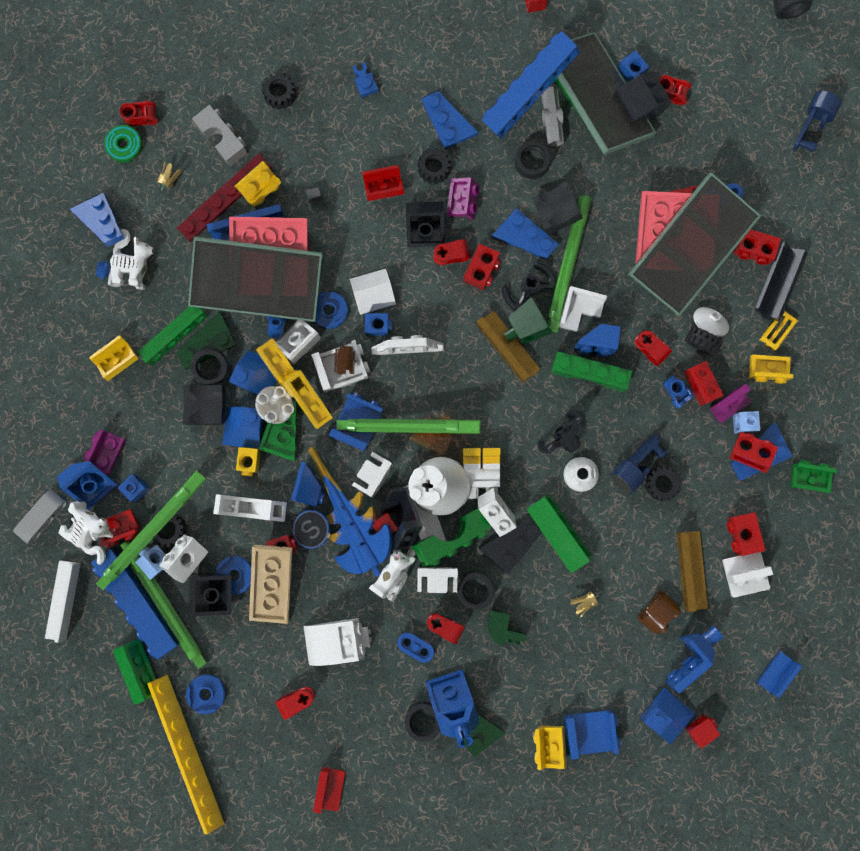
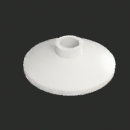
[693,307,729,337]

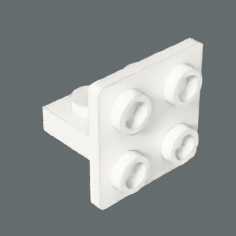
[722,552,773,597]

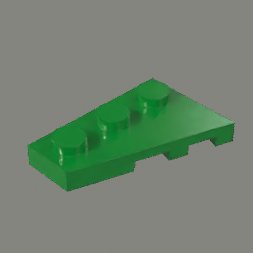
[259,400,297,462]

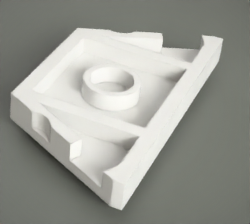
[371,335,444,355]

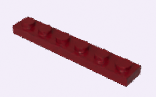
[177,153,272,243]

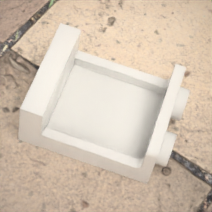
[311,340,370,393]

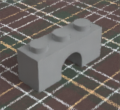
[192,105,247,166]

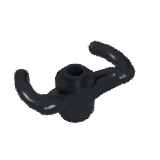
[502,262,557,311]
[537,410,585,453]

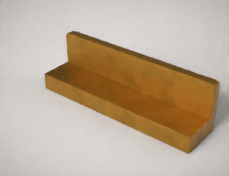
[476,311,540,384]
[676,531,708,612]

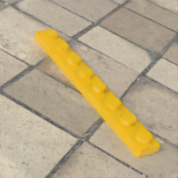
[147,675,225,834]

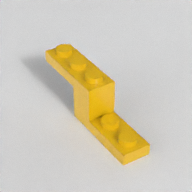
[256,339,333,429]

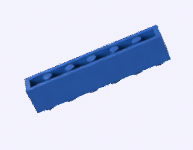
[482,31,581,139]
[91,549,180,660]

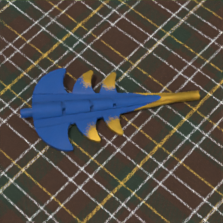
[308,447,393,577]

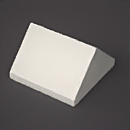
[350,269,396,315]
[276,320,321,365]

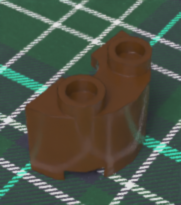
[334,346,356,374]
[636,589,681,634]

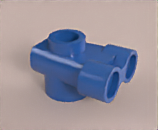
[266,309,289,339]
[662,375,695,409]

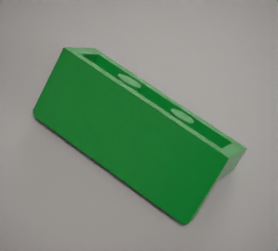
[113,639,156,705]

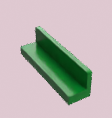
[527,493,593,573]

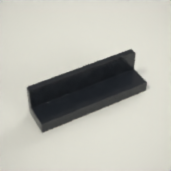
[755,241,808,322]

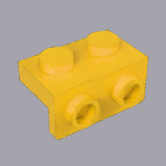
[89,335,139,381]
[749,355,793,384]
[533,726,567,770]

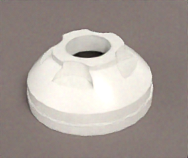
[564,457,599,492]

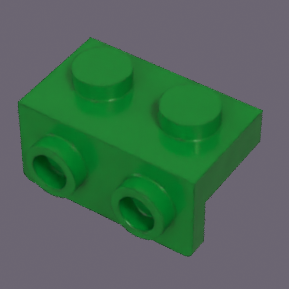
[790,460,837,493]

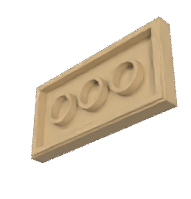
[249,545,293,624]

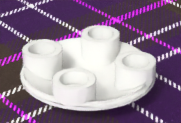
[255,386,294,424]

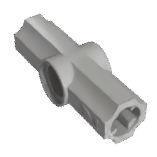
[541,87,564,147]

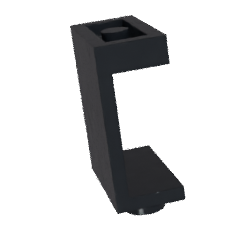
[381,487,423,550]

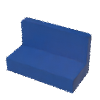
[756,651,802,698]

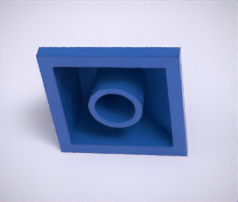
[229,350,276,395]
[222,407,264,449]
[57,461,118,510]
[291,462,325,507]
[640,688,695,744]

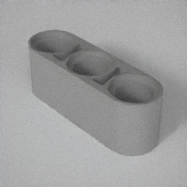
[13,489,67,545]

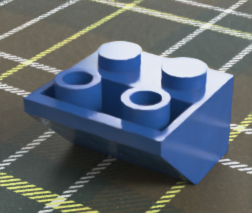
[573,324,621,358]

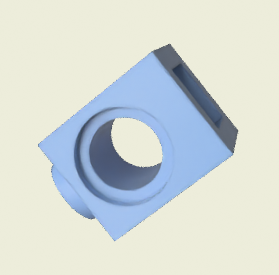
[733,411,760,434]
[136,545,165,580]

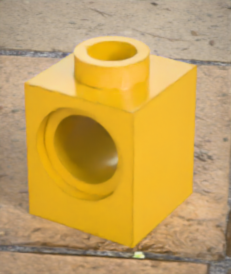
[236,447,261,476]

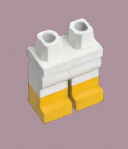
[463,448,500,499]

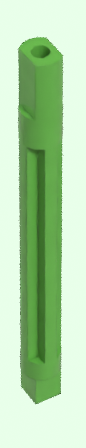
[547,195,592,333]
[337,419,481,434]
[96,470,207,590]
[120,540,207,669]

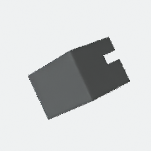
[306,187,322,203]

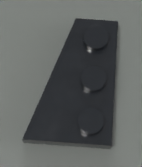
[478,516,542,574]

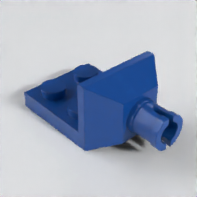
[665,626,724,694]
[425,669,480,748]

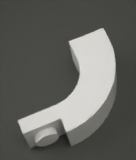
[214,494,287,522]

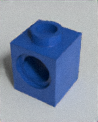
[618,50,649,82]
[365,313,392,336]
[118,474,151,502]

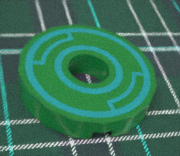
[104,125,143,163]

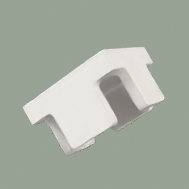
[352,452,393,498]
[417,567,458,593]

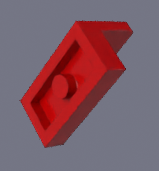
[313,767,345,813]

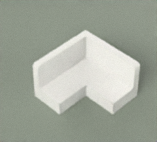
[559,286,607,331]

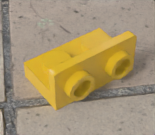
[235,161,281,207]

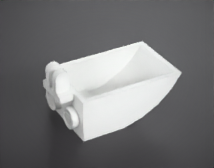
[304,618,372,666]

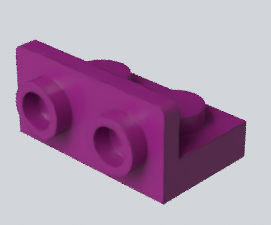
[446,178,480,220]
[709,384,751,423]
[84,429,126,475]

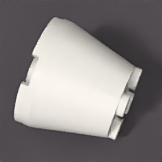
[409,457,470,515]

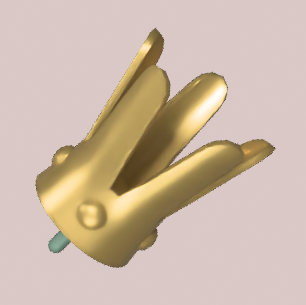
[157,161,181,191]
[570,591,599,618]

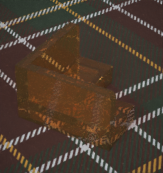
[409,414,459,456]

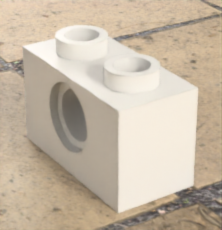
[477,488,517,537]
[159,535,208,583]

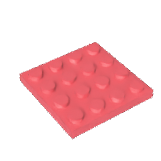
[635,191,719,272]
[229,217,308,296]

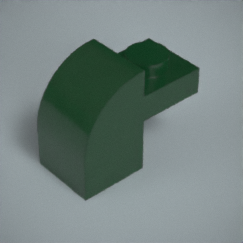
[487,609,526,646]

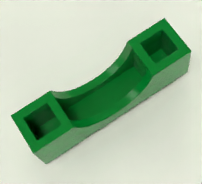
[550,351,632,392]
[412,508,492,568]

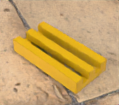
[759,311,798,351]

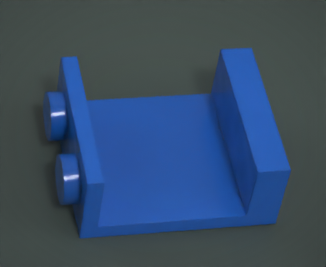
[329,392,384,452]
[564,710,621,760]

